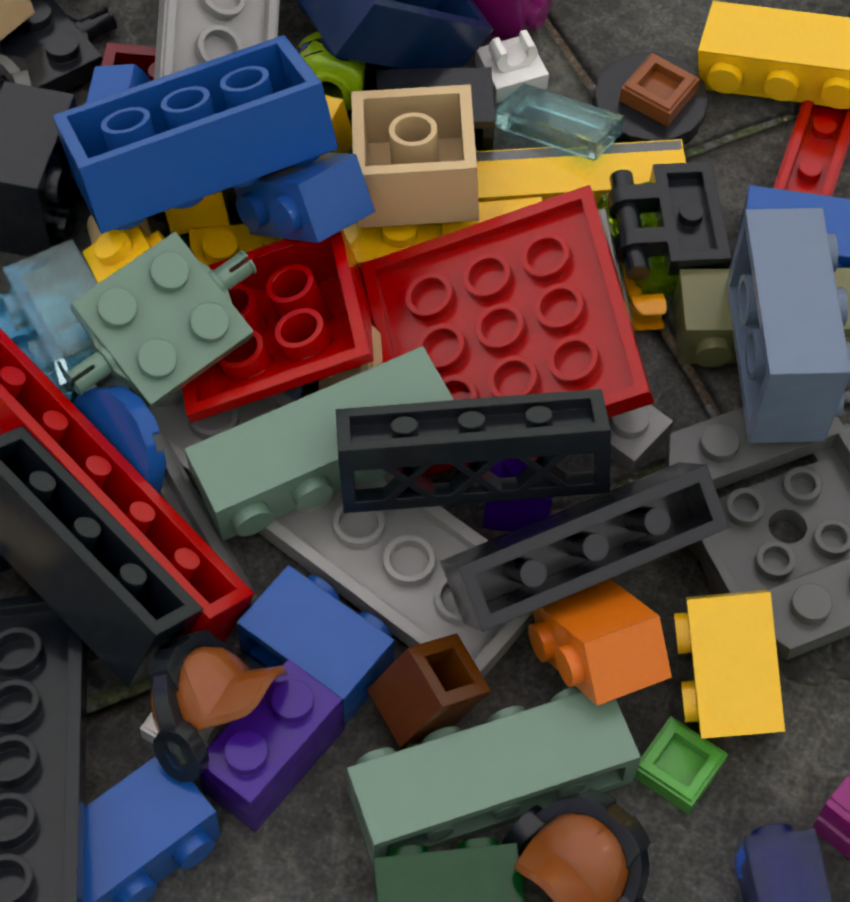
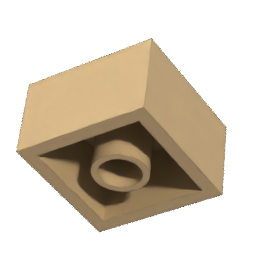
[351,84,479,228]

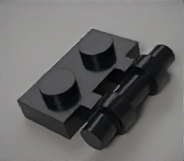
[607,162,732,281]

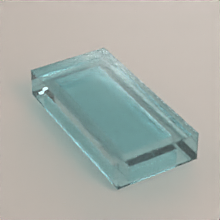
[495,83,624,161]

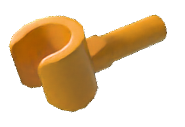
[622,263,667,331]

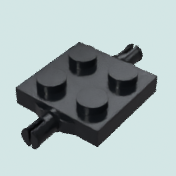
[0,0,117,92]

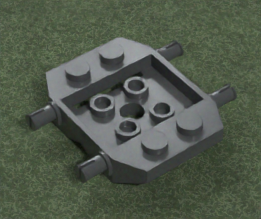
[665,407,850,660]

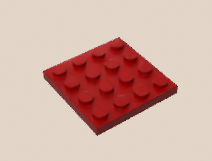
[361,185,655,478]

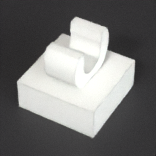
[475,30,549,104]

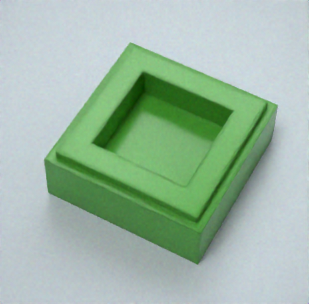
[635,716,728,815]

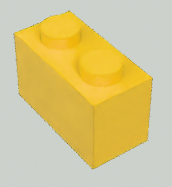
[674,590,785,739]

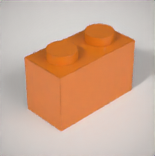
[528,579,672,706]

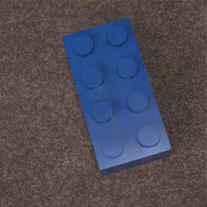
[52,35,338,234]

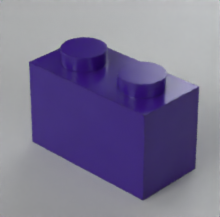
[200,659,343,832]

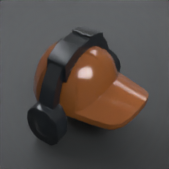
[148,630,288,782]
[502,789,651,902]

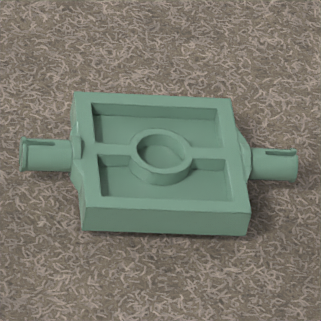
[64,231,257,410]

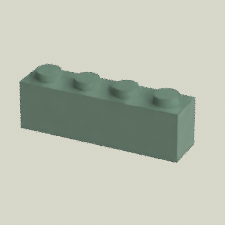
[184,346,454,541]
[347,686,641,864]

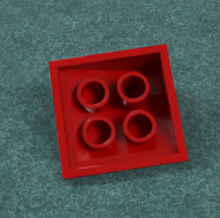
[182,230,374,423]

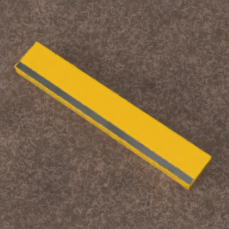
[476,139,686,203]

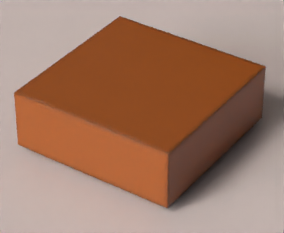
[619,53,700,127]

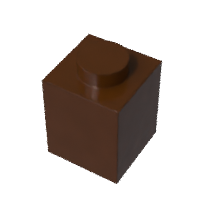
[367,633,491,748]

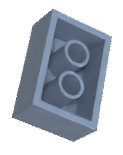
[726,208,850,443]

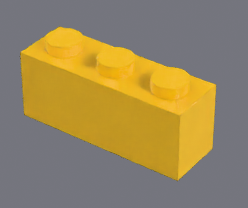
[698,1,850,109]

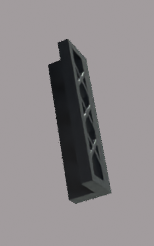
[336,389,611,513]

